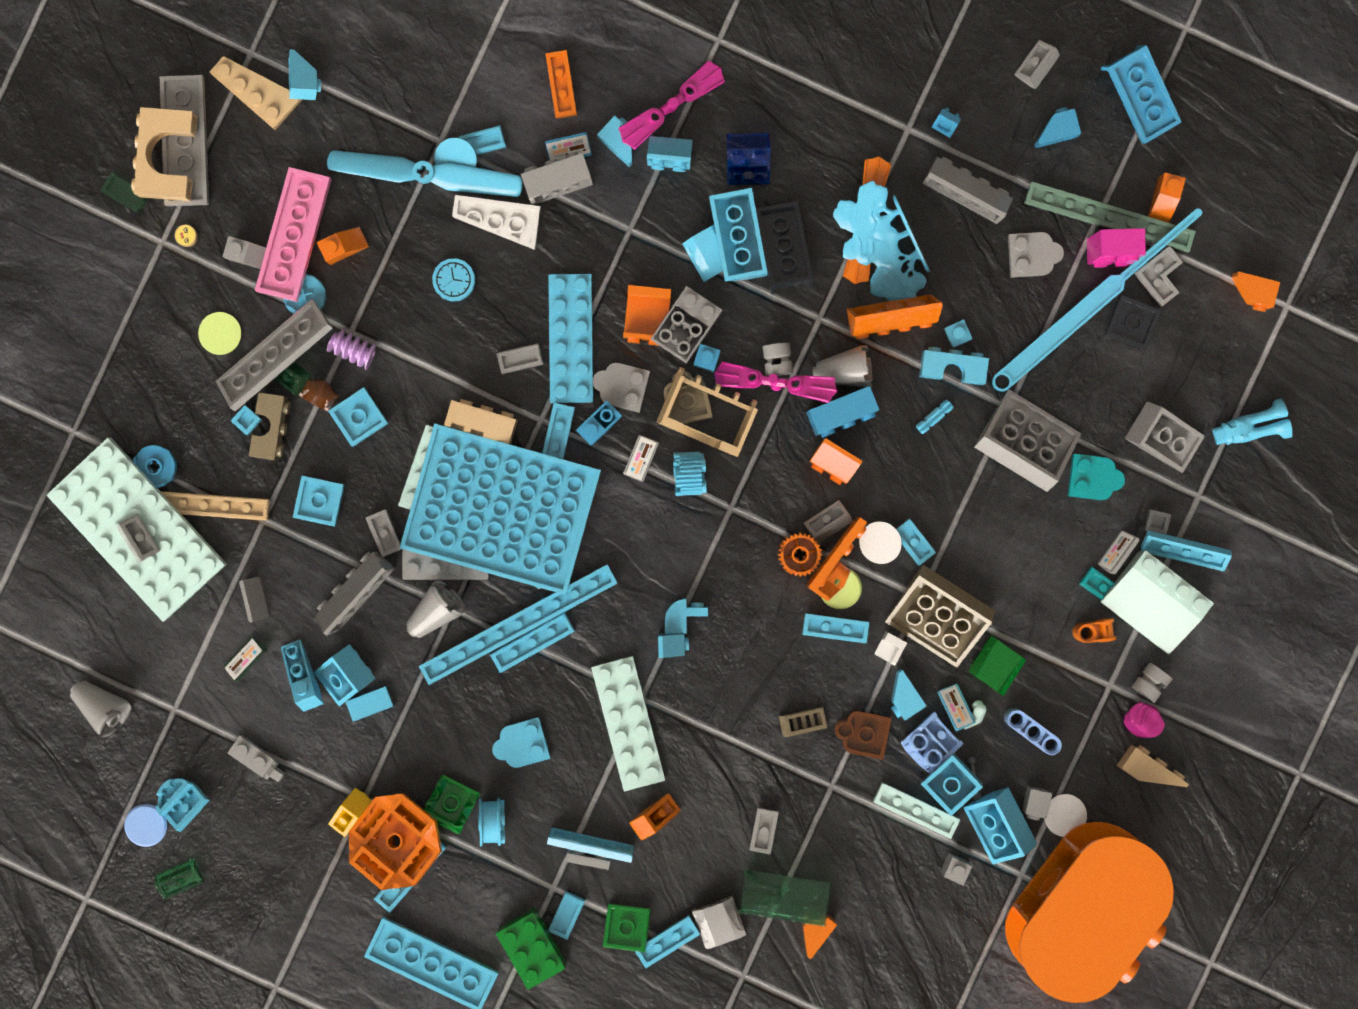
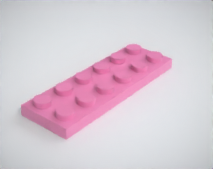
[255,167,332,302]

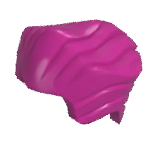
[1124,702,1165,738]

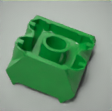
[969,636,1026,696]
[424,775,480,834]

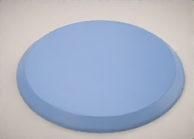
[124,804,167,847]

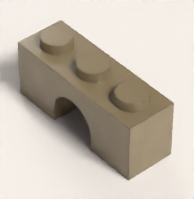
[249,392,290,461]

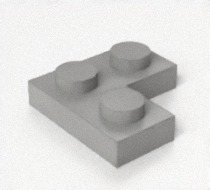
[1134,246,1183,307]

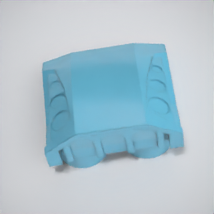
[683,225,723,282]

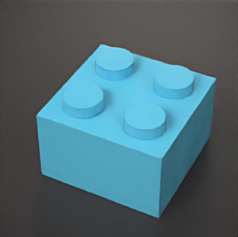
[921,753,983,816]

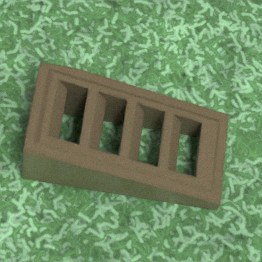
[779,707,828,737]

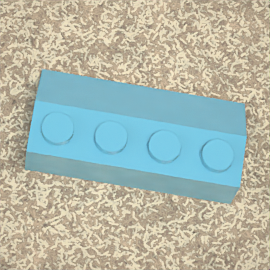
[709,188,768,282]

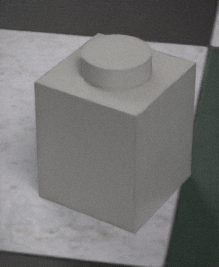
[1022,786,1052,821]
[940,853,972,886]

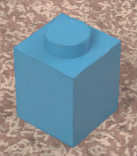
[693,344,720,373]

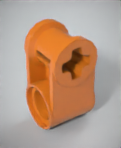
[1072,618,1117,643]

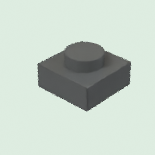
[1143,509,1171,535]

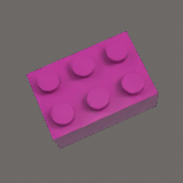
[1087,228,1146,268]

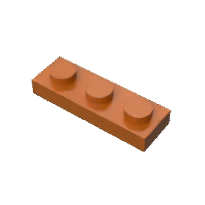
[545,50,577,119]

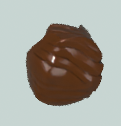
[299,378,339,411]

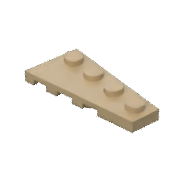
[210,56,303,130]

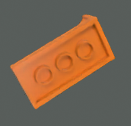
[805,517,867,601]

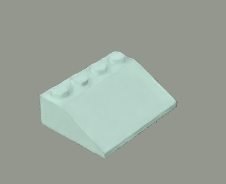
[1101,550,1214,654]

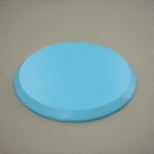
[434,138,477,168]

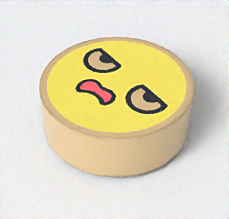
[175,225,198,247]

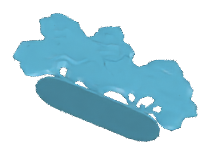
[833,181,930,301]

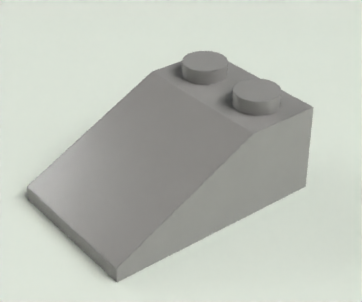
[1125,402,1205,473]

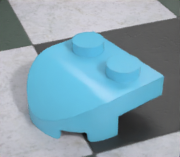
[156,778,210,832]

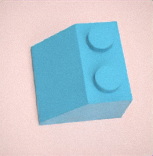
[313,644,376,706]

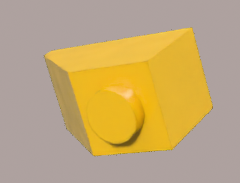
[329,788,372,837]

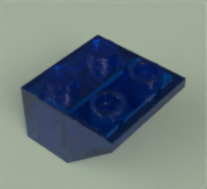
[726,133,771,185]

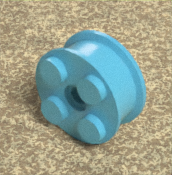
[478,798,505,847]

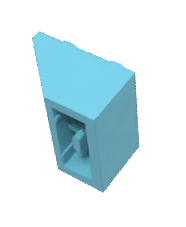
[647,136,692,172]

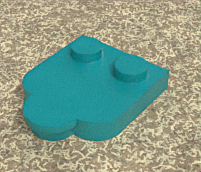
[1067,454,1125,500]

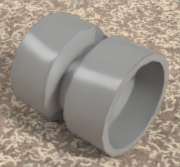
[762,343,793,376]
[1131,662,1173,703]

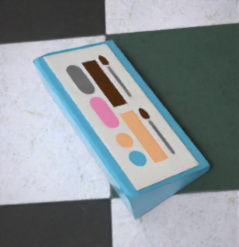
[937,684,976,732]

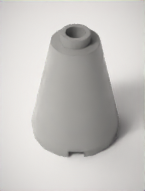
[813,345,873,388]
[406,580,465,638]
[70,681,132,737]

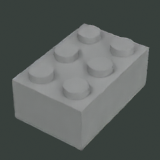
[521,152,593,205]

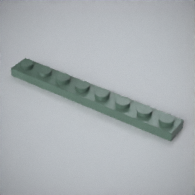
[1024,182,1196,253]

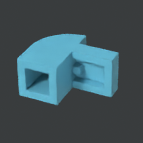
[665,598,708,634]

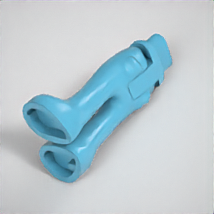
[1212,398,1292,445]

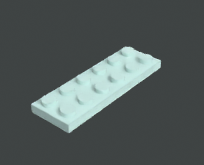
[591,656,665,791]

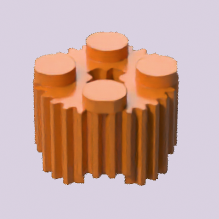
[778,533,822,576]

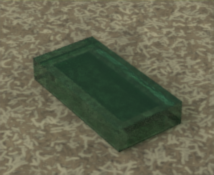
[100,173,148,214]

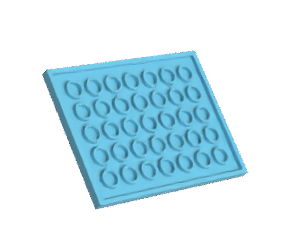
[400,423,601,595]

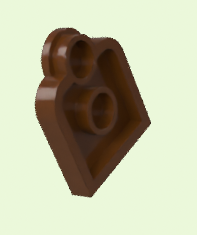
[835,710,892,760]

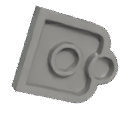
[1008,232,1064,278]
[593,363,650,413]

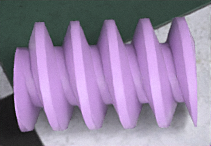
[327,329,376,370]

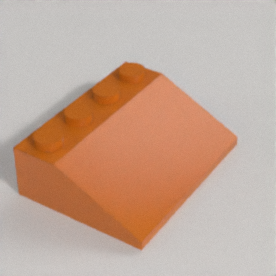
[847,294,943,339]

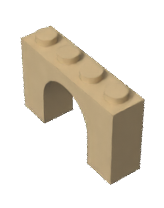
[131,107,198,201]

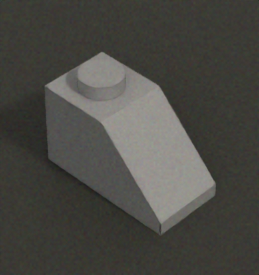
[223,236,266,269]

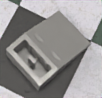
[650,286,722,363]

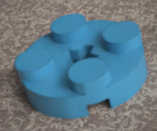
[133,445,177,488]

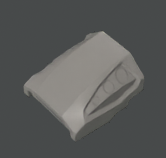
[692,896,746,949]

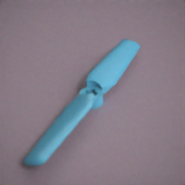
[327,150,522,197]

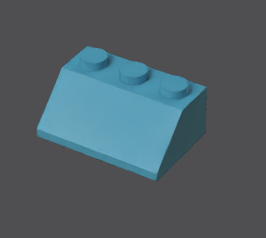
[963,787,1038,864]

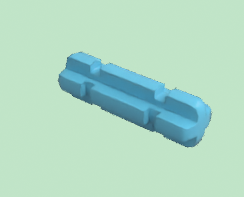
[916,400,953,434]

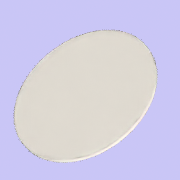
[859,522,902,564]
[1044,794,1087,837]

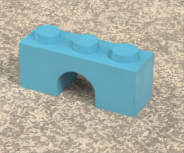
[919,347,989,385]

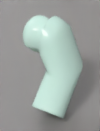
[964,700,987,730]

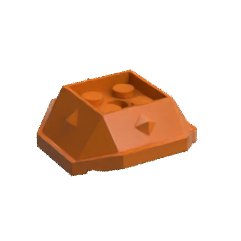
[349,794,442,890]

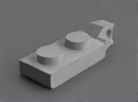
[228,735,286,782]

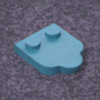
[492,717,551,768]

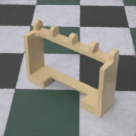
[656,367,758,457]

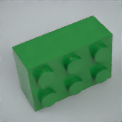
[496,907,567,990]

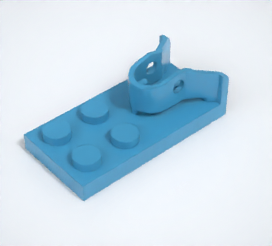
[1101,45,1181,144]

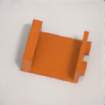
[623,285,671,346]

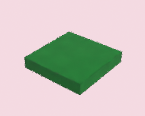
[603,903,651,952]

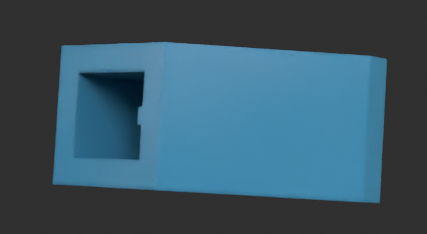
[576,401,622,446]

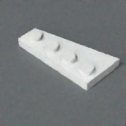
[452,195,541,250]

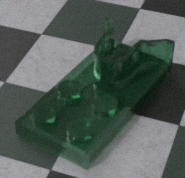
[738,870,831,927]

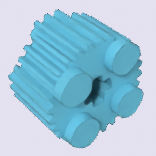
[673,452,706,496]

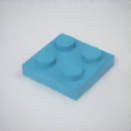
[328,388,389,447]
[293,476,345,527]

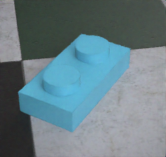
[896,519,936,566]

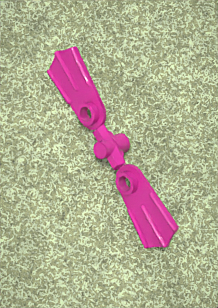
[618,60,725,150]
[714,361,837,403]

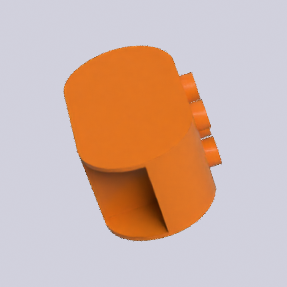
[1005,822,1174,1003]

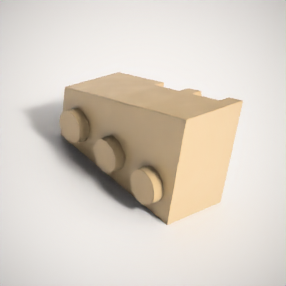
[444,399,518,445]

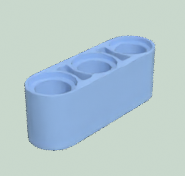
[1004,708,1062,755]

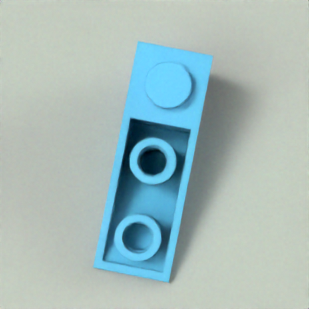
[281,639,324,712]

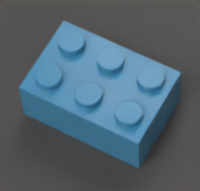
[806,386,879,438]

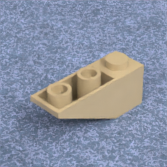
[1117,745,1189,787]

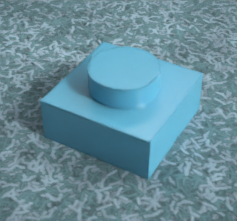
[943,320,972,348]
[231,405,262,435]

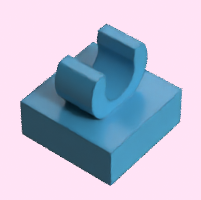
[932,108,961,138]

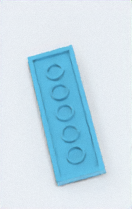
[549,274,593,403]
[364,917,499,1009]

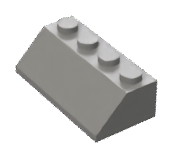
[923,157,1013,224]

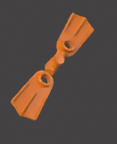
[843,157,891,284]

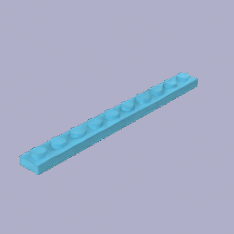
[419,564,618,685]

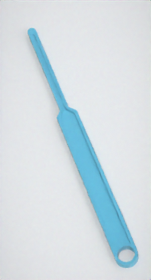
[992,209,1202,392]

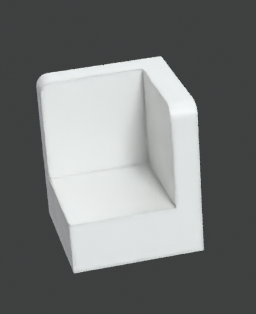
[874,632,907,665]

